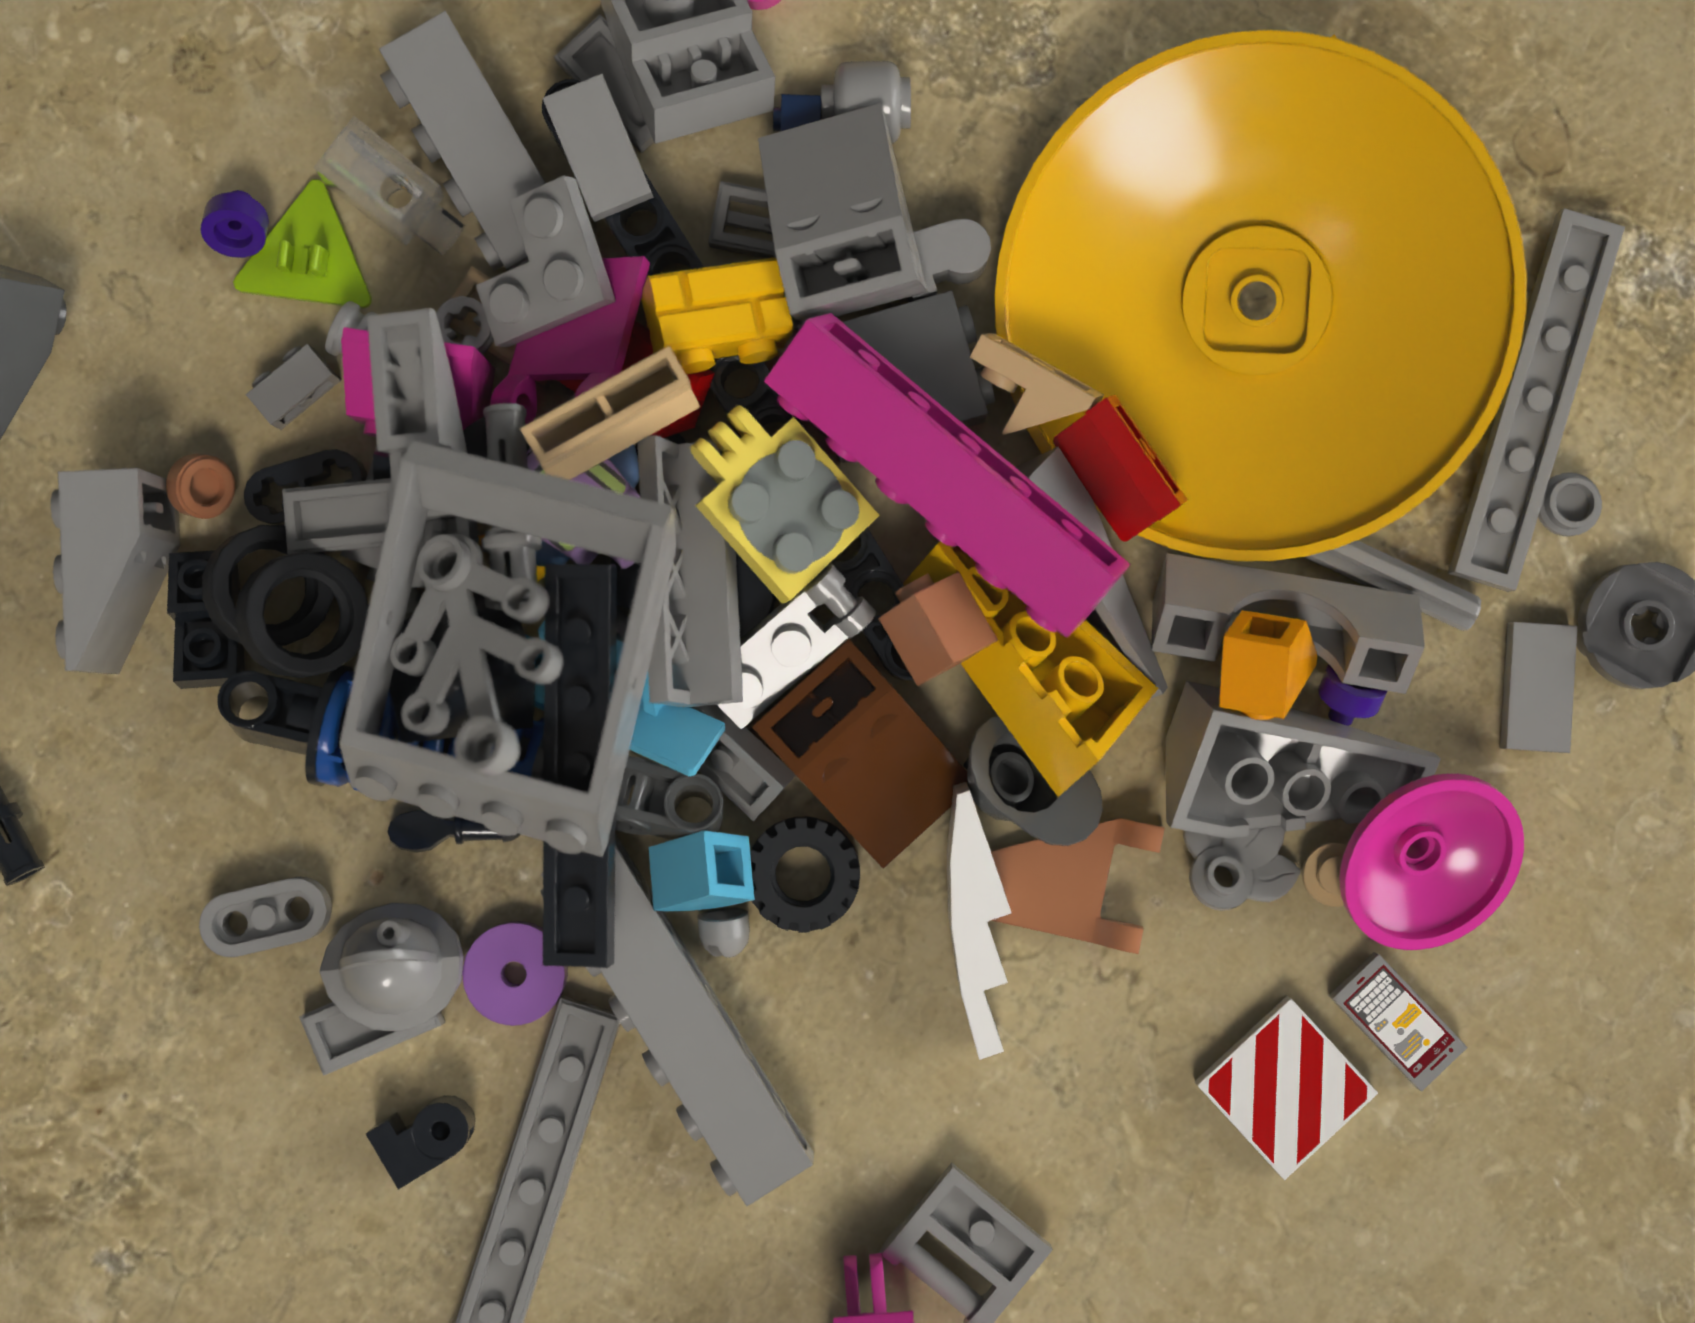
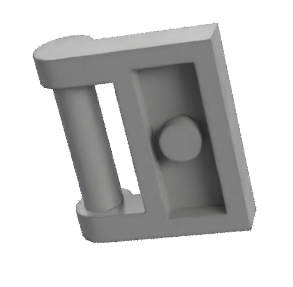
[879,1163,1053,1323]

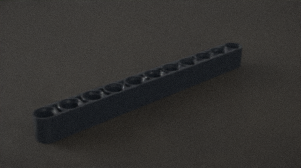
[542,79,914,681]

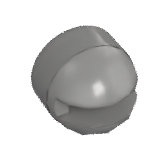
[697,908,750,957]

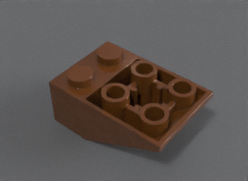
[752,639,967,869]

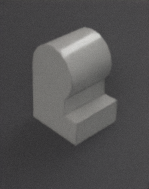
[908,218,991,303]

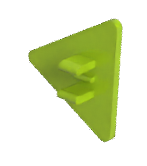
[233,179,372,309]

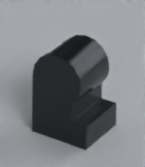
[365,1095,475,1190]

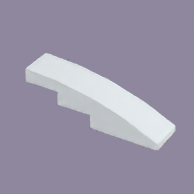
[947,782,1011,1060]

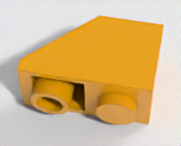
[1219,610,1317,720]

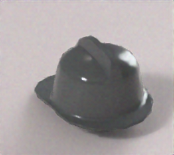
[964,716,1103,846]

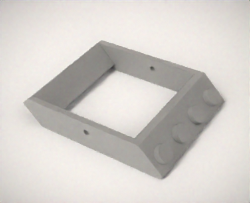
[339,440,676,857]

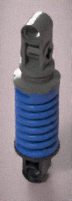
[217,665,723,840]

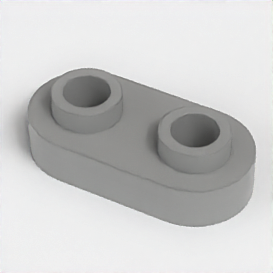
[199,877,332,957]

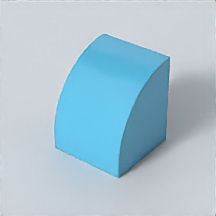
[648,830,755,911]

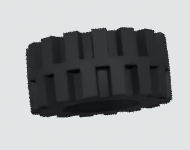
[750,816,860,933]

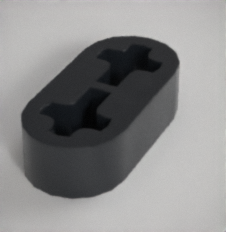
[244,449,368,525]

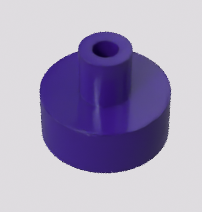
[200,190,269,258]
[1318,664,1387,726]

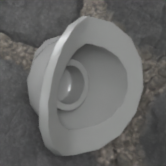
[319,903,464,1032]

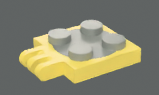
[690,405,880,604]

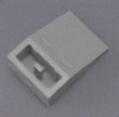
[758,103,928,324]
[51,468,180,674]

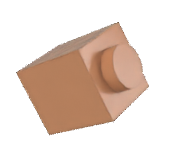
[879,572,998,686]

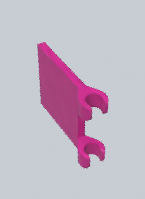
[490,256,650,425]

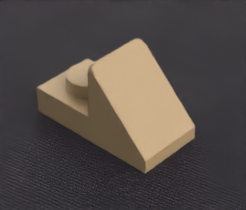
[970,333,1104,435]

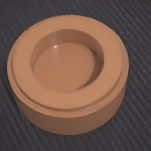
[166,454,235,519]

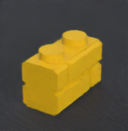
[642,257,793,374]

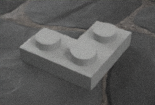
[476,176,616,347]

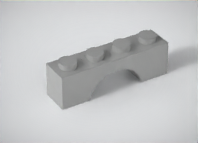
[1151,553,1425,694]

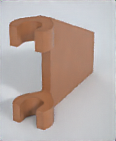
[991,818,1165,954]

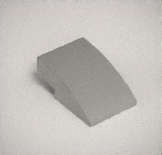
[600,0,775,144]

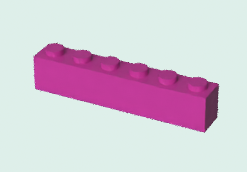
[764,313,1131,638]

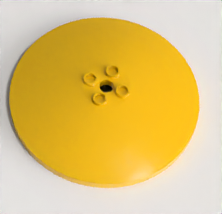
[995,30,1527,561]

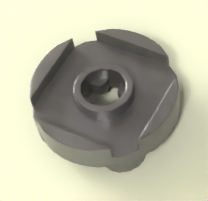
[1576,562,1695,689]

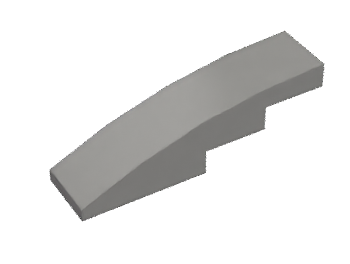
[367,308,480,588]

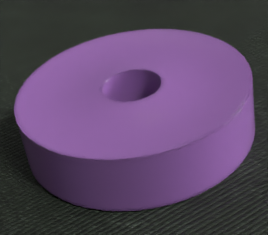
[462,921,568,1026]

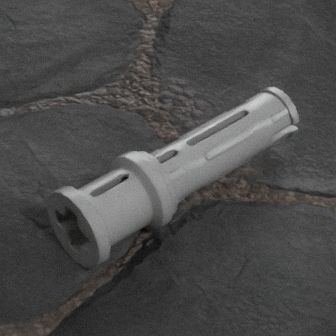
[481,403,542,610]

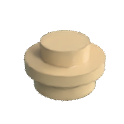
[1302,842,1347,907]

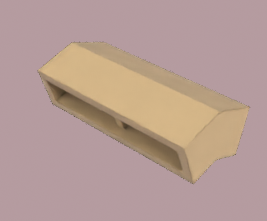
[520,346,700,480]

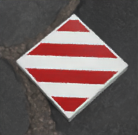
[1194,996,1378,1180]

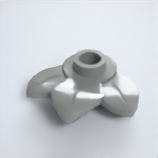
[1183,826,1301,911]

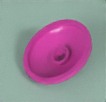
[1340,774,1524,950]

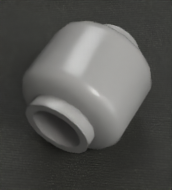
[821,61,911,144]

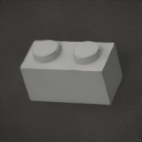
[246,344,341,430]

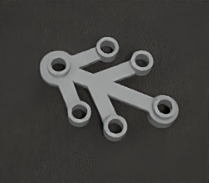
[390,533,563,776]

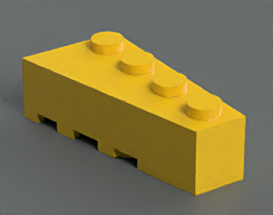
[903,541,1159,797]

